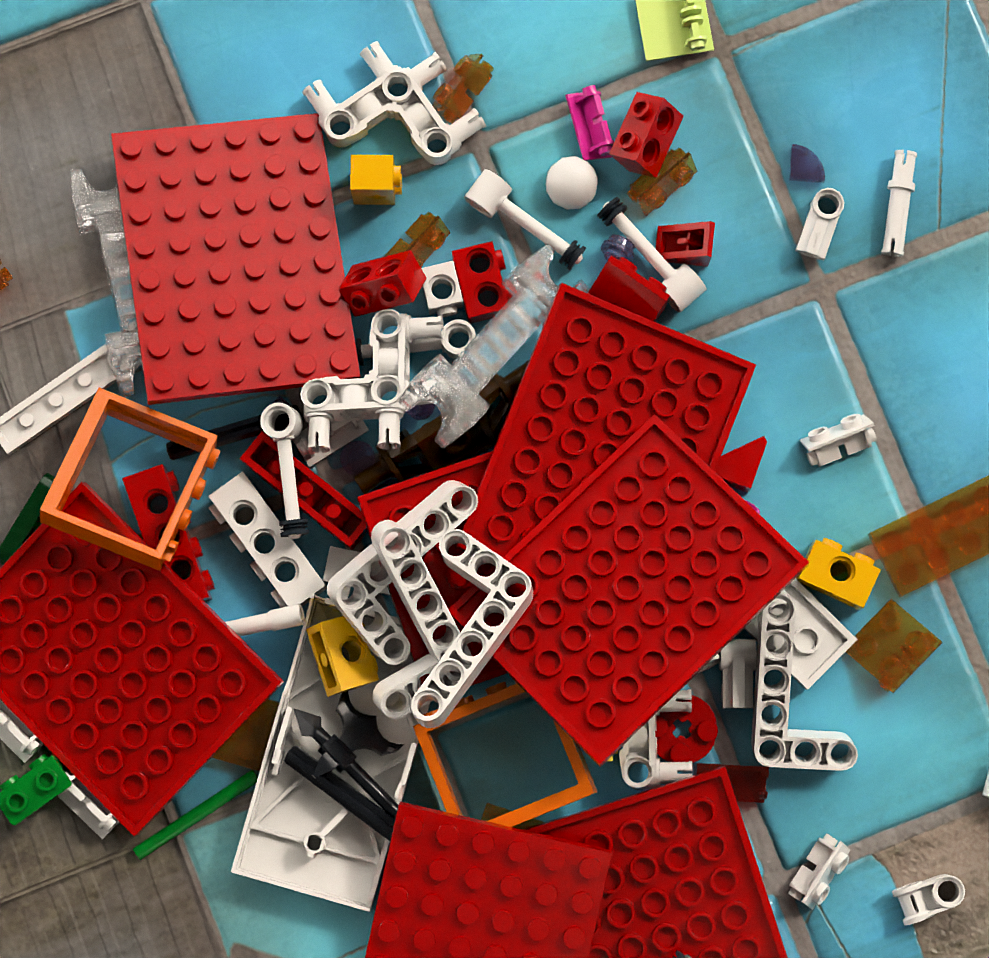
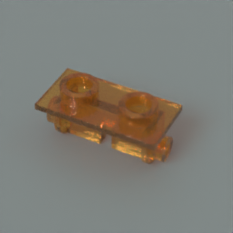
[432,54,494,123]
[627,147,698,216]
[384,211,451,268]

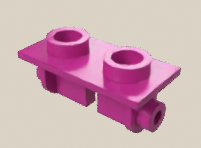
[565,85,614,161]

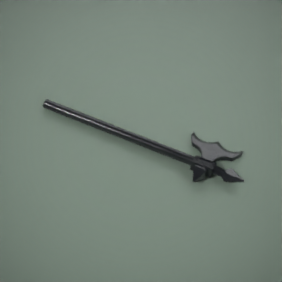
[294,691,404,819]

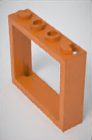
[40,387,221,571]
[413,682,598,827]

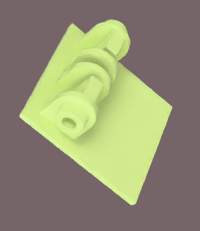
[635,0,714,61]

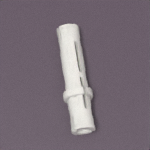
[881,150,917,257]

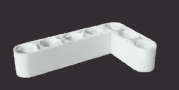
[327,480,478,665]
[371,520,472,719]
[411,529,533,728]
[751,590,858,771]

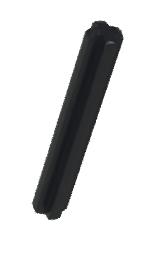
[166,405,301,460]
[284,746,395,842]

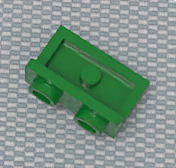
[0,754,72,825]

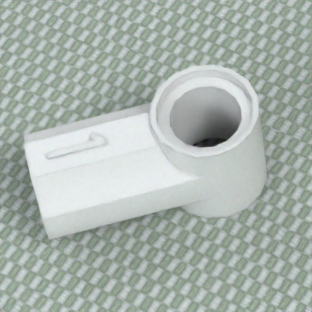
[795,188,844,261]
[718,639,757,708]

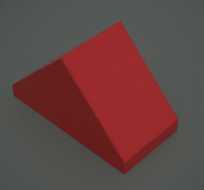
[655,221,715,267]
[715,436,767,493]

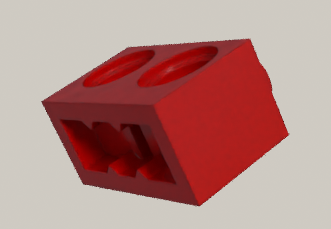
[609,92,684,178]
[452,241,514,324]
[339,250,426,317]

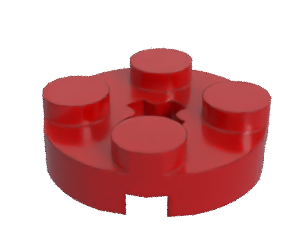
[655,695,718,763]

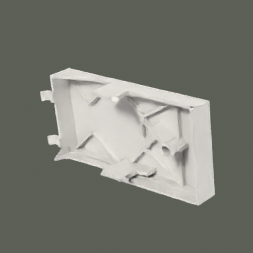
[231,584,430,912]

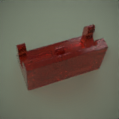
[694,763,769,803]

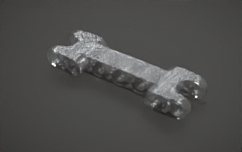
[70,168,142,397]
[399,243,590,448]

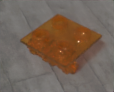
[846,599,942,693]

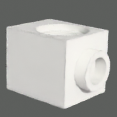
[421,261,463,318]

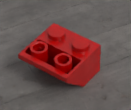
[588,255,670,322]

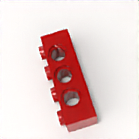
[239,431,368,551]
[122,464,215,602]

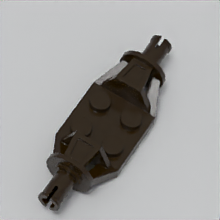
[353,360,529,494]

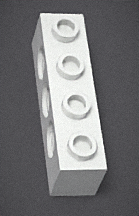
[209,471,327,608]

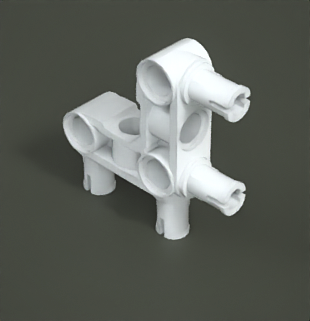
[302,41,486,165]
[300,309,444,453]
[619,689,693,790]

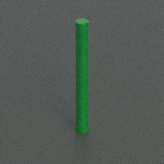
[133,769,258,860]

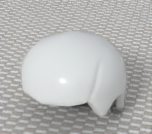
[546,156,598,210]

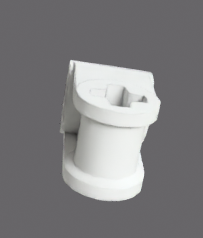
[892,874,965,926]

